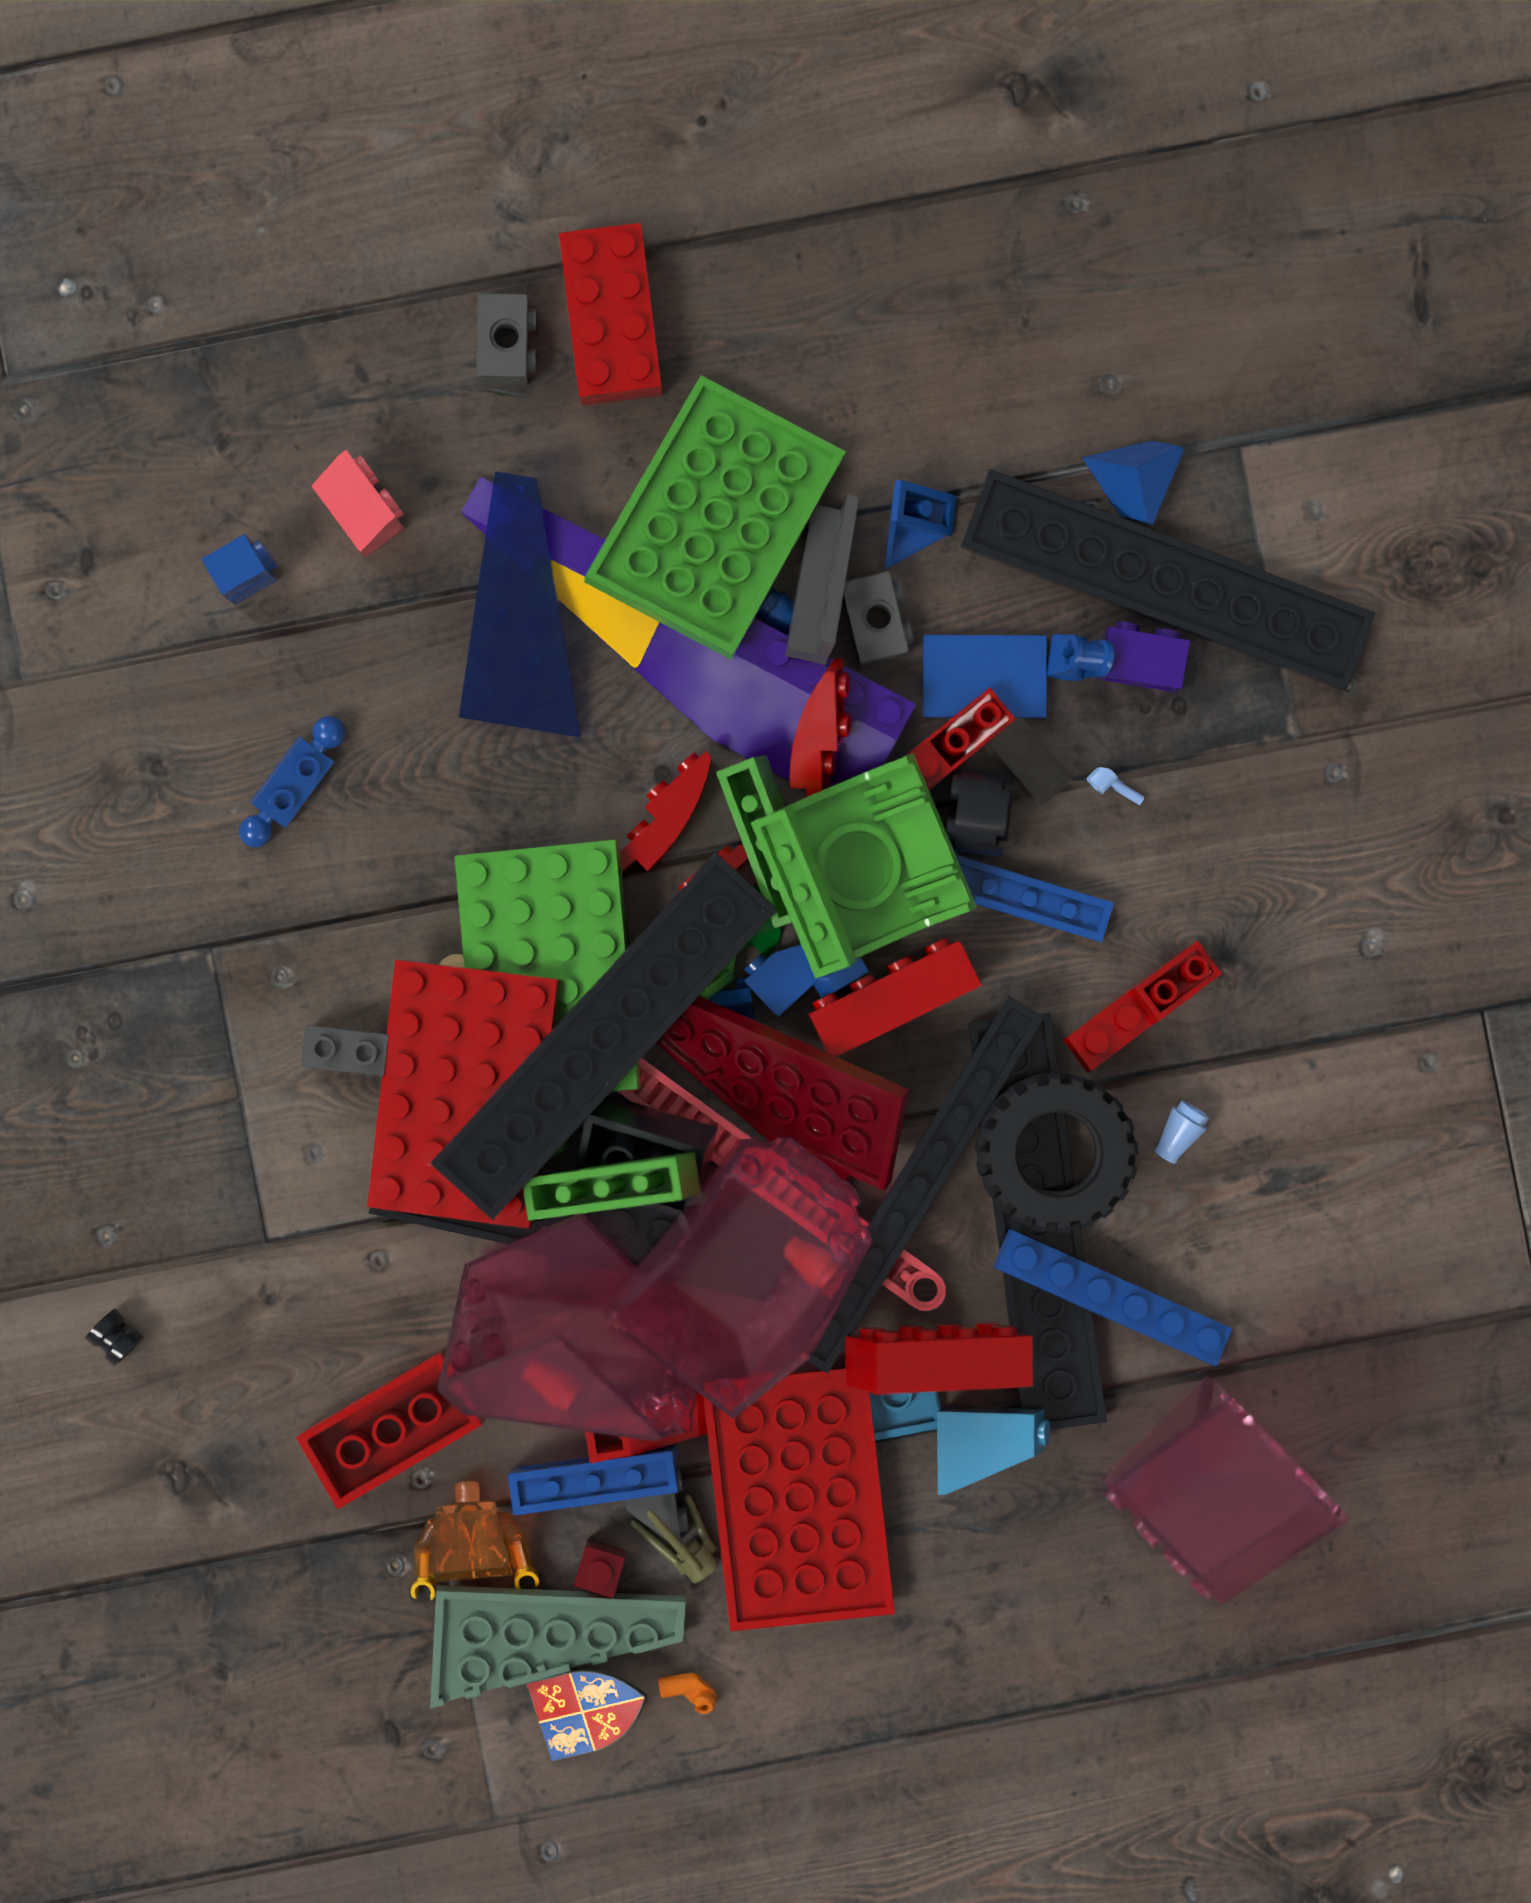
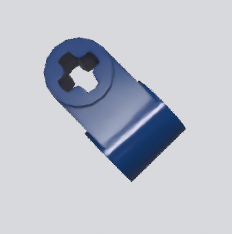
[1047,634,1114,681]

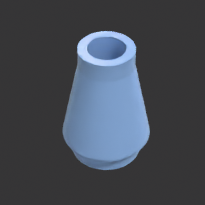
[1154,1100,1210,1164]

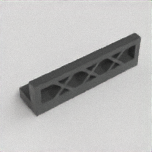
[785,495,859,665]

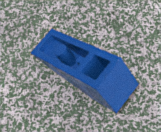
[744,945,818,1017]

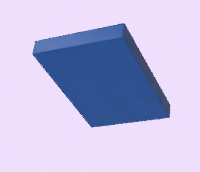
[922,635,1047,719]

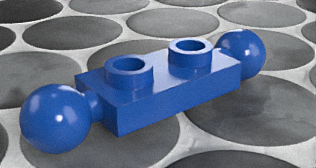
[239,716,345,848]

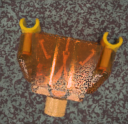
[411,1481,539,1600]

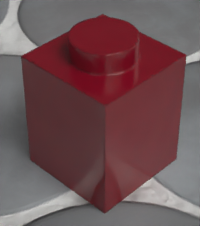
[574,1538,627,1598]

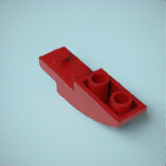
[790,658,852,797]
[620,751,712,874]
[1063,941,1222,1073]

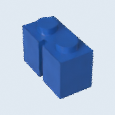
[201,534,278,605]

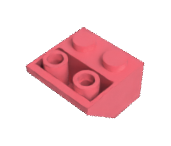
[312,450,404,558]

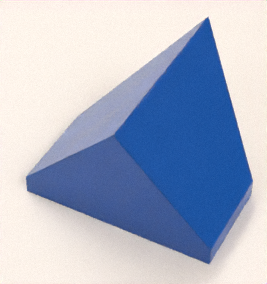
[1082,441,1184,525]
[884,480,957,570]

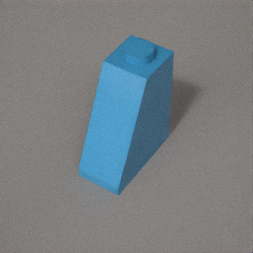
[937,1406,1050,1495]

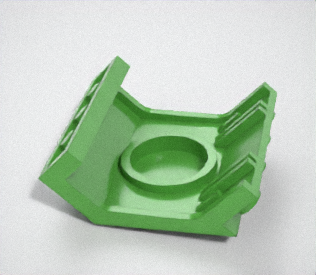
[750,753,977,978]

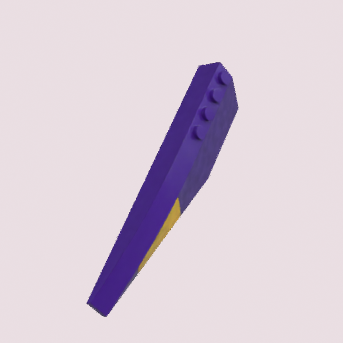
[461,477,916,790]

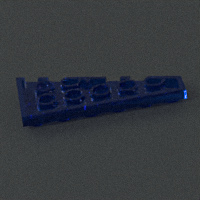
[459,471,582,737]

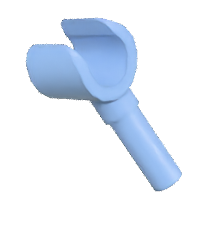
[1087,767,1145,805]

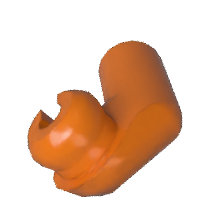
[658,1672,717,1714]

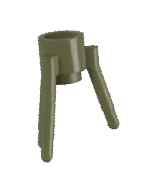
[630,1493,719,1584]

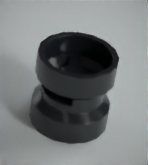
[85,1308,144,1367]

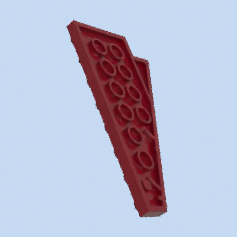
[656,996,910,1202]

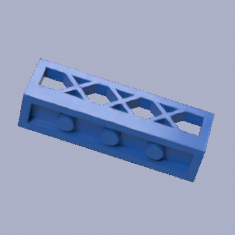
[507,1444,679,1515]

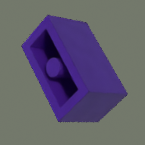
[1096,622,1190,693]

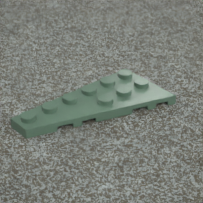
[430,1585,686,1709]

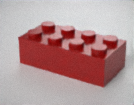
[559,223,663,406]
[808,937,982,1057]
[845,1322,1033,1395]
[295,1348,486,1510]

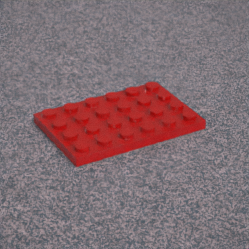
[367,960,561,1229]
[702,1367,895,1632]

